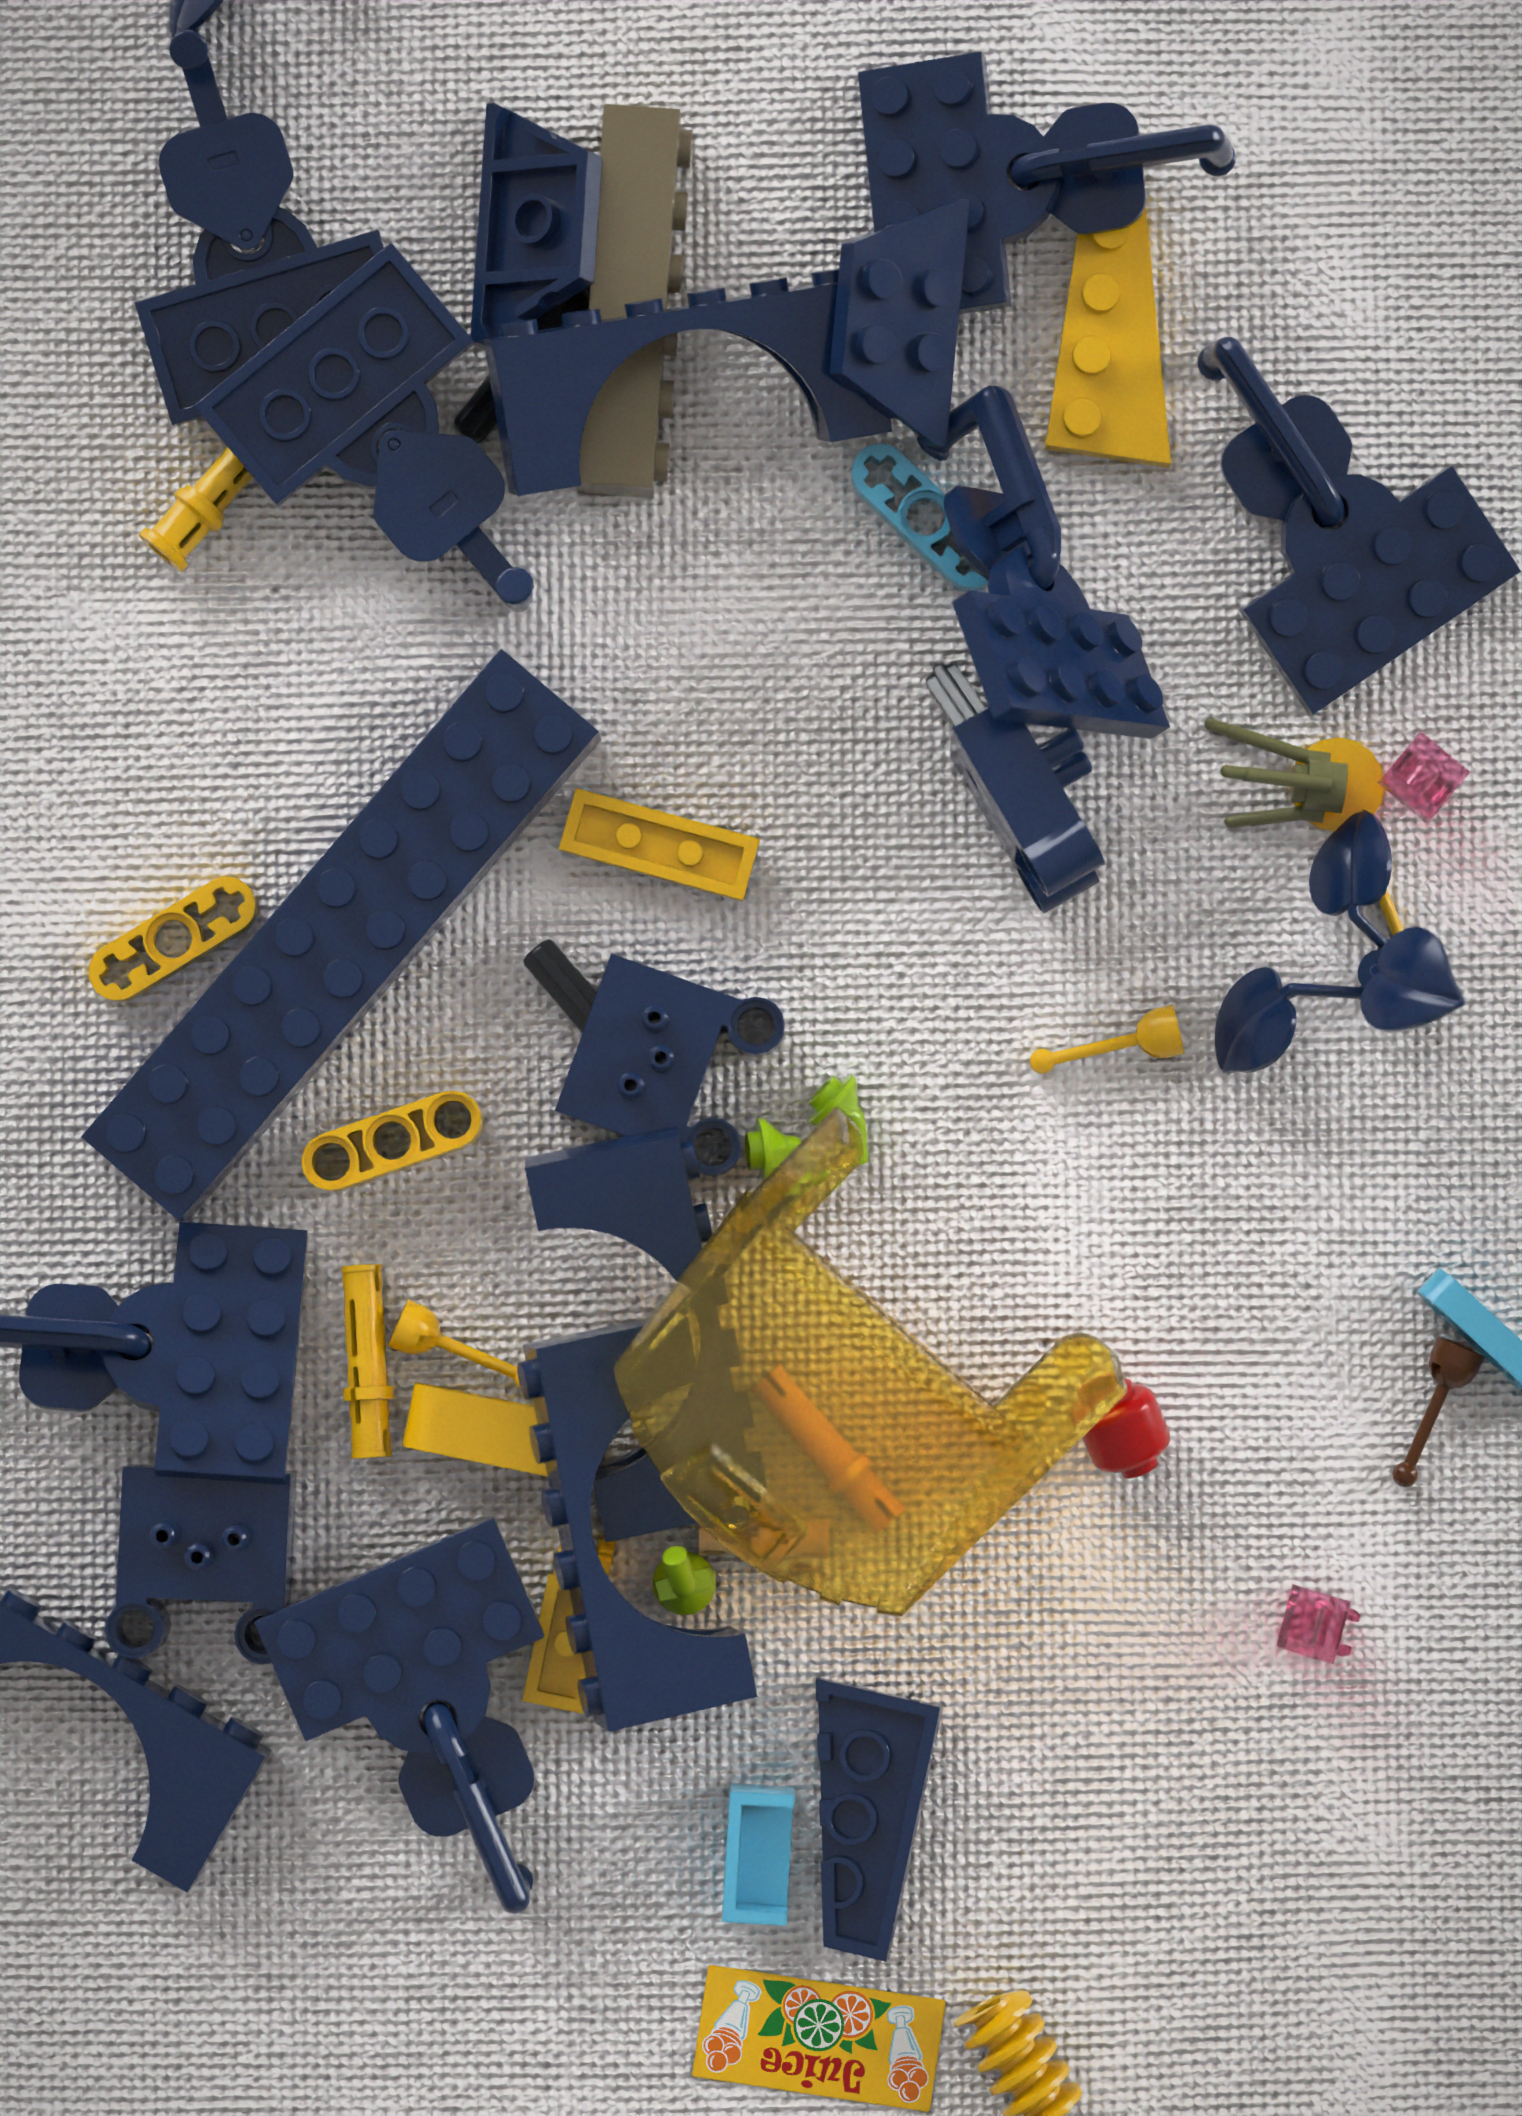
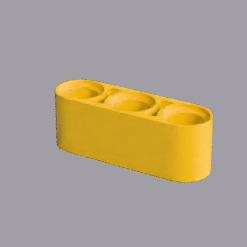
[301,1090,485,1192]
[402,1382,547,1476]

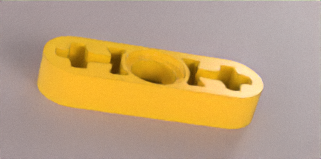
[88,877,259,1002]

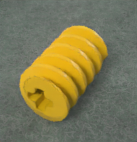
[954,1991,1082,2116]

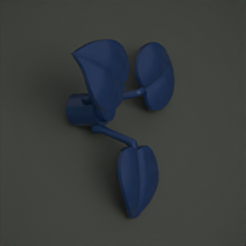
[1215,810,1465,1075]

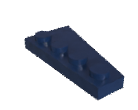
[816,1677,943,1962]

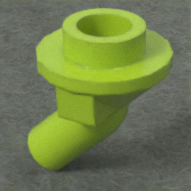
[808,1074,868,1165]
[745,1118,832,1184]
[652,1546,716,1615]

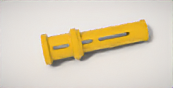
[139,447,253,573]

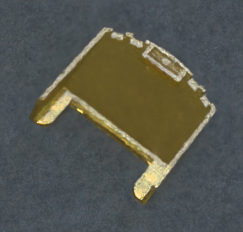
[614,1107,1127,1616]

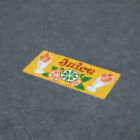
[692,1965,946,2112]

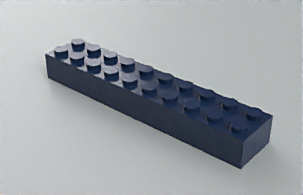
[81,649,601,1222]

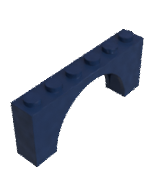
[483,268,892,496]
[524,1126,766,1542]
[517,1313,757,1732]
[0,1588,272,1893]

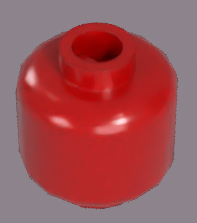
[1077,1378,1170,1479]

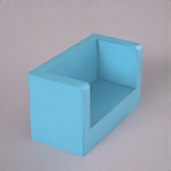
[722,1783,795,1926]

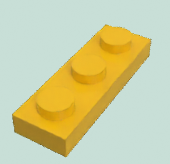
[559,788,760,902]

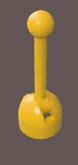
[1030,1004,1185,1074]
[387,1299,521,1389]

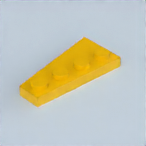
[1044,206,1171,468]

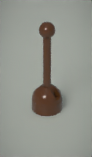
[1392,1336,1485,1487]

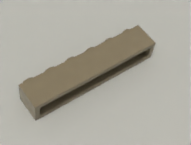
[577,104,693,499]

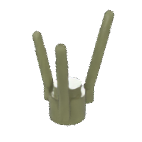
[1204,718,1348,828]

